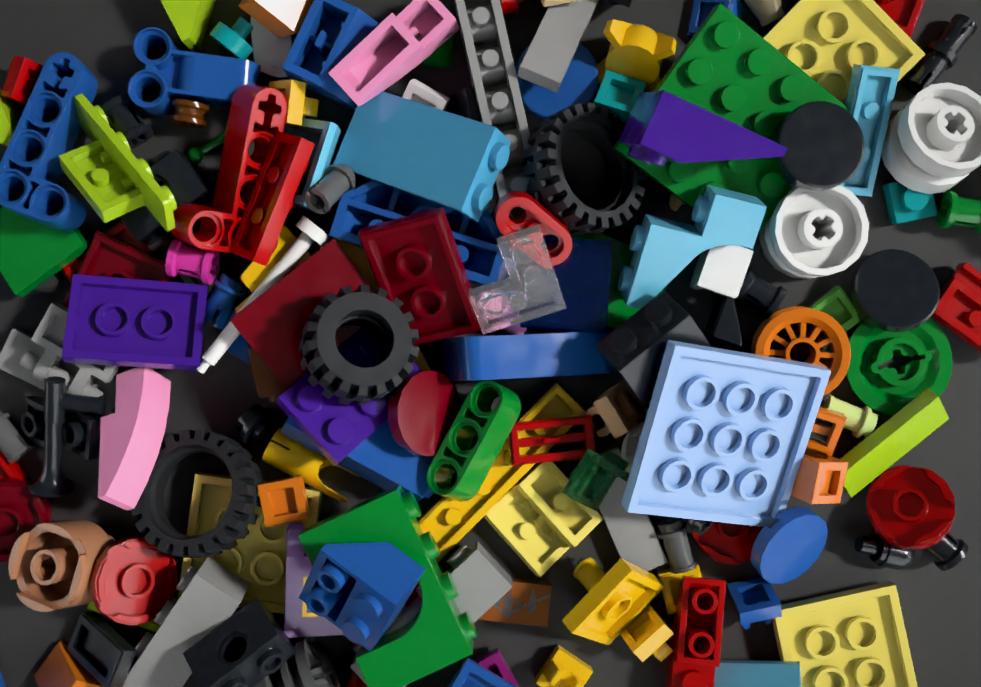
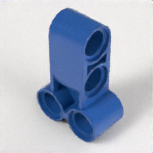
[128,27,261,117]

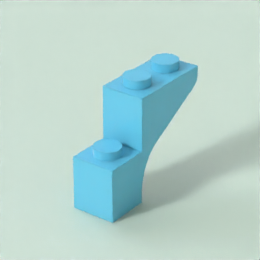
[618,185,767,308]

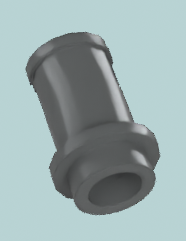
[305,164,356,214]
[0,410,34,464]
[656,517,696,574]

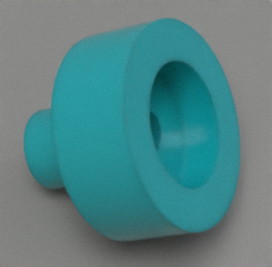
[209,16,254,60]

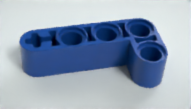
[0,52,98,231]
[443,331,613,381]

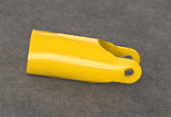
[262,427,360,502]

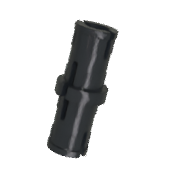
[903,14,977,95]

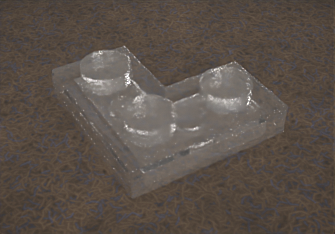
[469,224,567,335]

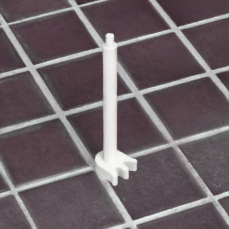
[196,215,332,374]

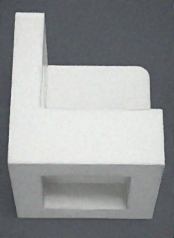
[689,245,754,298]

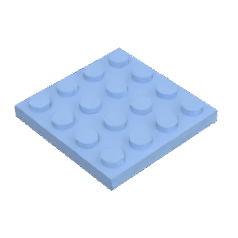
[621,340,831,528]

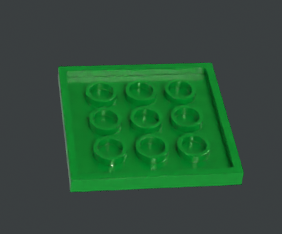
[612,4,850,248]

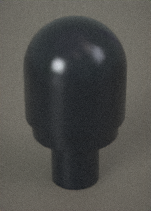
[855,534,915,570]

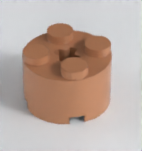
[8,520,116,612]

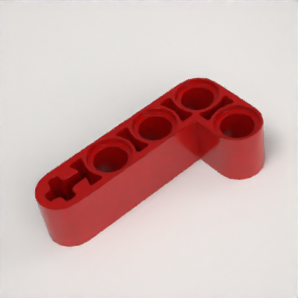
[171,84,287,254]

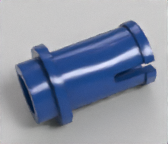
[205,273,245,329]

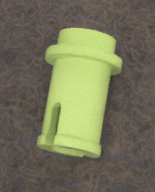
[820,395,878,438]

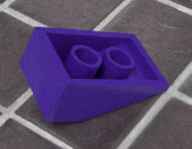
[618,90,787,167]

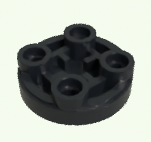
[774,101,864,191]
[851,249,940,332]

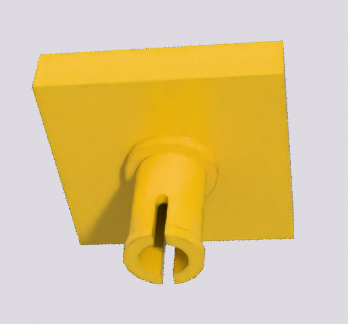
[562,557,665,646]

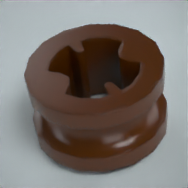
[169,99,211,129]

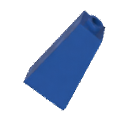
[280,417,435,502]

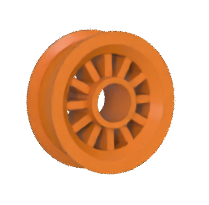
[751,306,851,396]

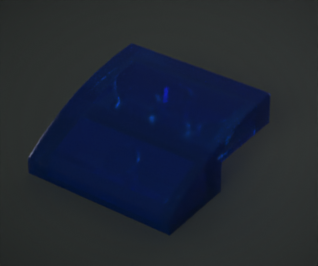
[520,237,613,334]

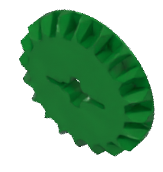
[845,318,953,415]

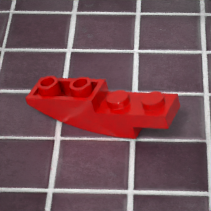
[665,576,726,687]

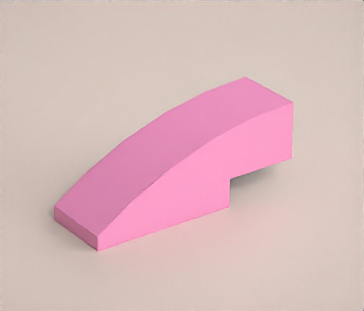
[328,0,460,107]
[98,367,171,511]

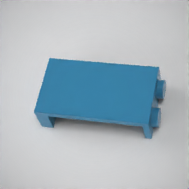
[333,92,511,222]

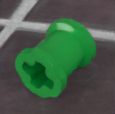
[936,191,981,233]

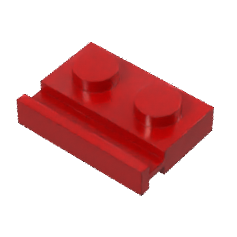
[931,262,981,352]

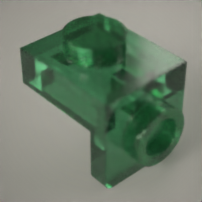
[562,448,630,511]

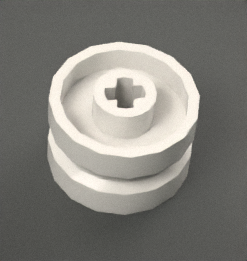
[881,82,981,194]
[759,185,869,279]

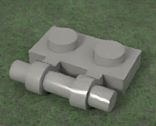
[20,303,120,397]

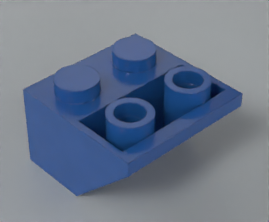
[282,0,379,111]
[299,542,425,651]

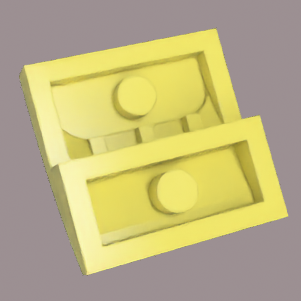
[483,462,603,577]

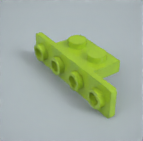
[58,93,177,232]

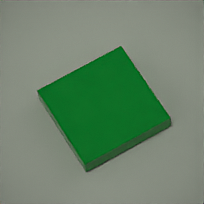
[0,191,89,297]

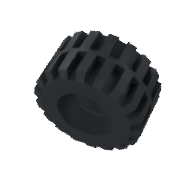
[298,284,419,405]

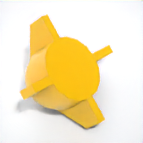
[597,19,678,92]

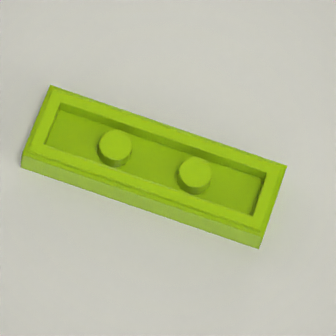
[840,388,949,498]

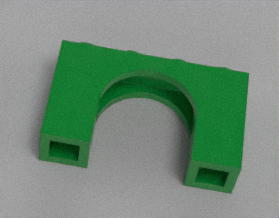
[298,484,477,687]

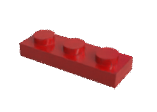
[229,131,315,266]

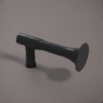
[28,376,106,497]

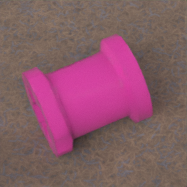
[165,240,220,285]

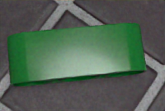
[427,380,521,502]

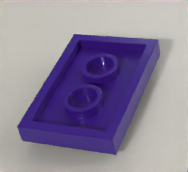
[62,274,208,371]
[276,327,422,467]

